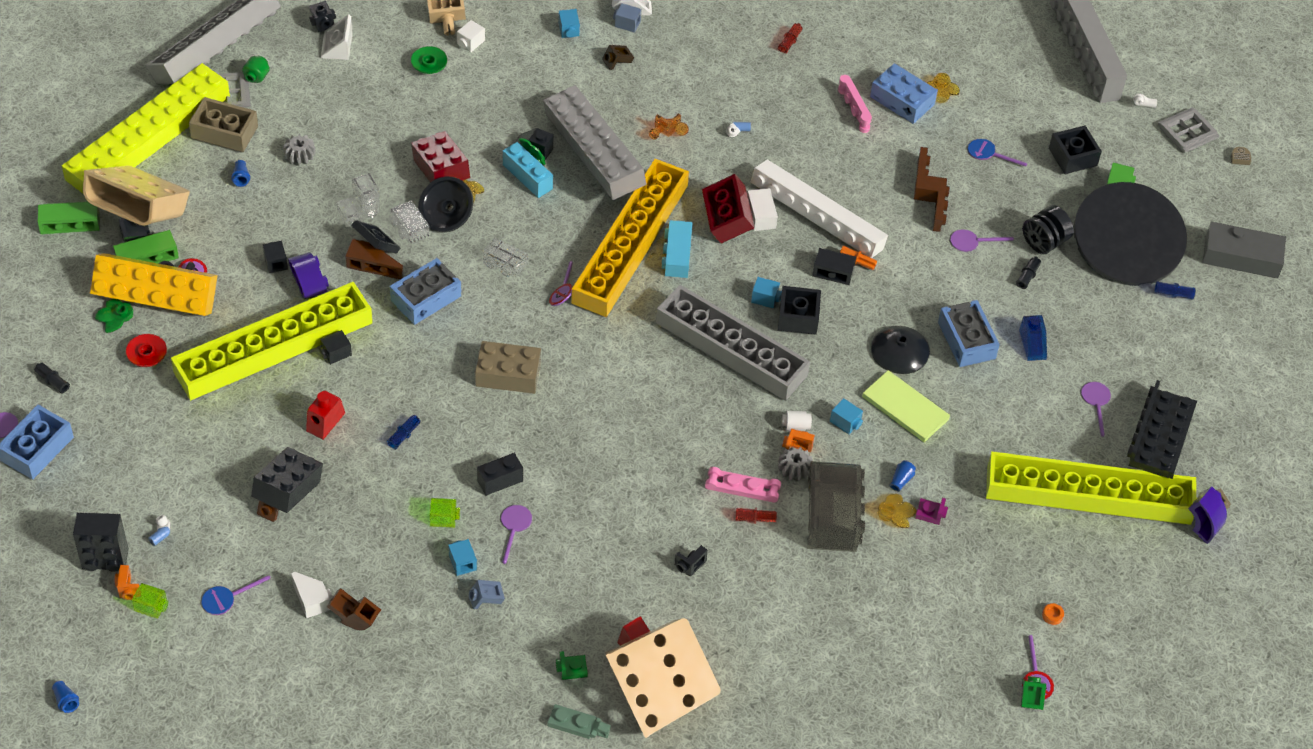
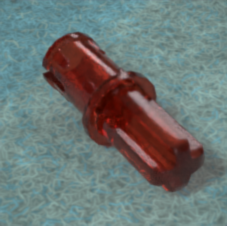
[778,23,803,54]
[735,507,777,524]

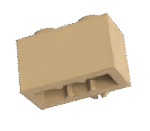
[427,0,466,36]

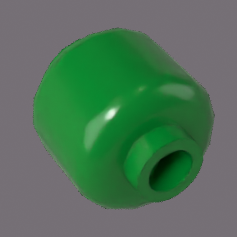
[242,56,270,83]

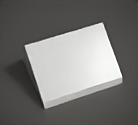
[321,14,352,60]

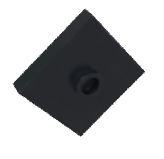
[351,220,401,253]

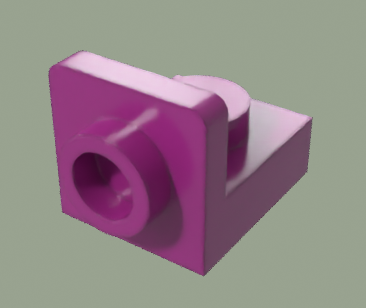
[915,497,948,525]

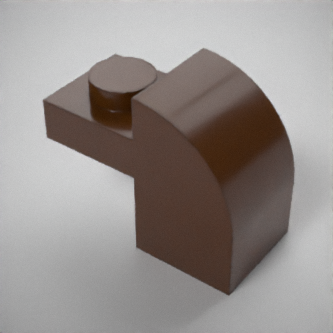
[327,588,382,631]

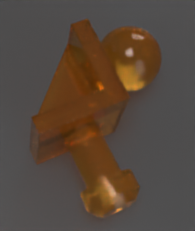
[648,113,689,140]

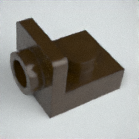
[602,45,634,70]

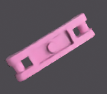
[838,75,872,133]
[705,467,781,502]

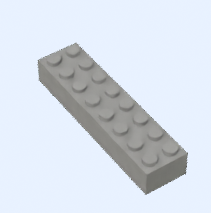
[146,0,281,85]
[1050,0,1127,103]
[543,85,646,200]
[656,285,810,401]

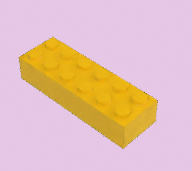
[90,253,218,316]

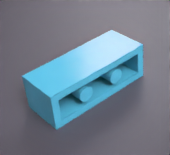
[503,142,553,198]
[662,220,692,278]

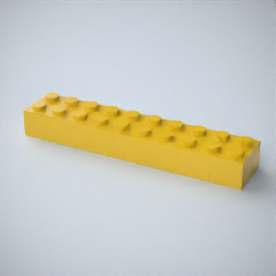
[571,159,689,318]

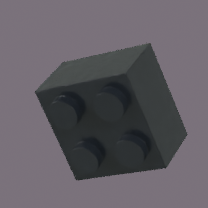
[1049,125,1102,174]
[778,286,821,335]

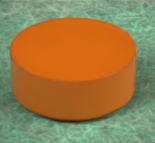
[1042,603,1064,625]

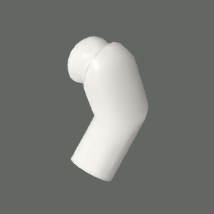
[1133,93,1157,108]

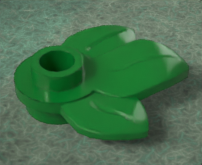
[519,138,546,166]
[94,299,133,333]

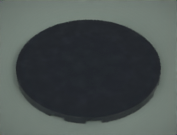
[1074,182,1187,286]

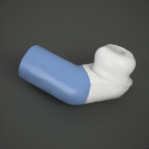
[726,122,751,137]
[148,515,171,546]

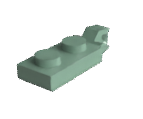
[547,704,611,739]

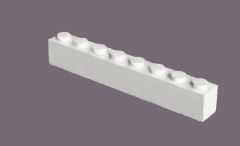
[750,159,888,258]

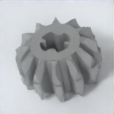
[283,134,316,166]
[778,446,813,481]

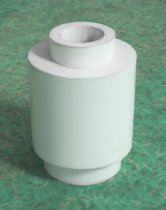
[782,411,812,431]

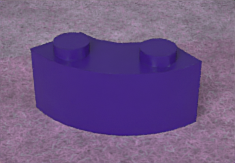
[288,252,329,299]
[1188,486,1227,544]

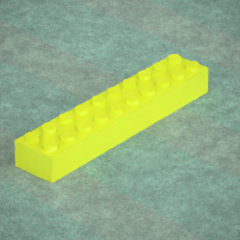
[61,63,230,193]
[171,282,373,401]
[986,451,1197,525]

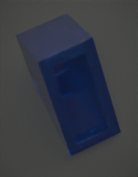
[1019,315,1047,361]

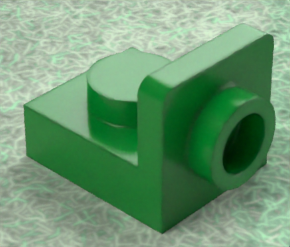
[556,651,588,680]
[1021,676,1046,710]

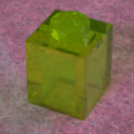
[429,498,461,528]
[132,583,168,619]

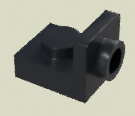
[674,545,708,577]

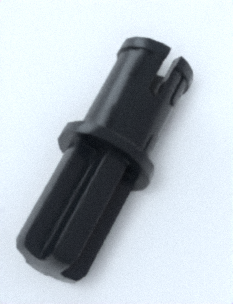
[1016,256,1041,289]
[34,362,70,394]

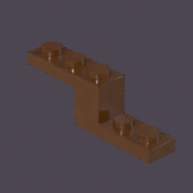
[914,147,950,232]

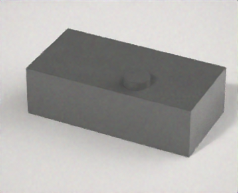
[1202,221,1286,279]

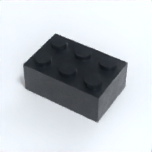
[251,447,323,513]
[73,513,129,572]

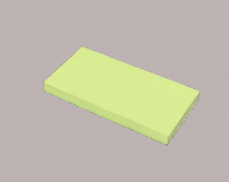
[862,370,950,442]

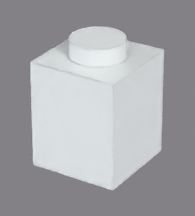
[457,20,485,52]

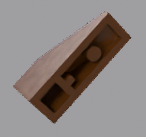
[346,239,403,280]

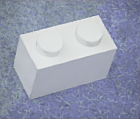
[747,188,778,231]

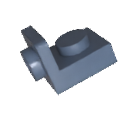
[469,580,505,609]

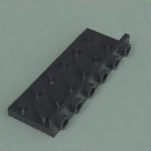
[1127,380,1197,479]

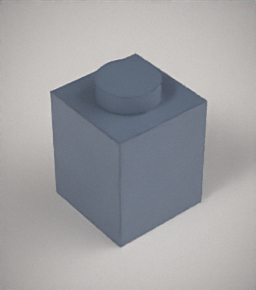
[613,3,642,33]

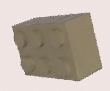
[189,97,258,152]
[475,341,541,394]

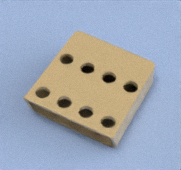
[83,166,190,226]
[605,618,721,738]

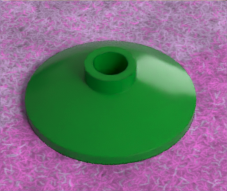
[411,46,447,74]

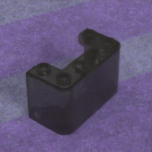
[807,461,865,552]

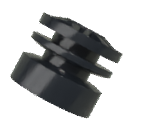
[1022,205,1074,255]

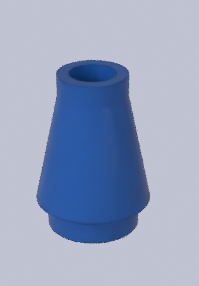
[231,160,250,187]
[890,460,916,492]
[52,681,79,713]

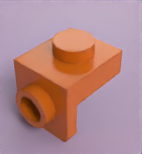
[782,429,815,452]
[115,565,142,600]

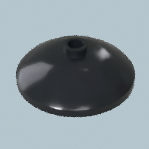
[418,176,474,233]
[871,326,930,374]

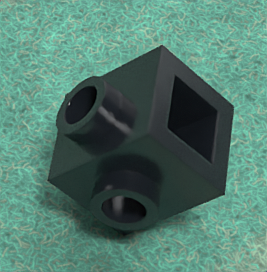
[309,0,336,32]

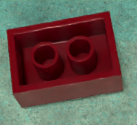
[411,131,471,183]
[702,174,754,244]

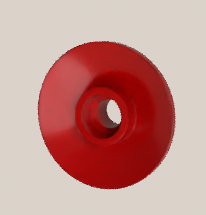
[126,334,167,367]

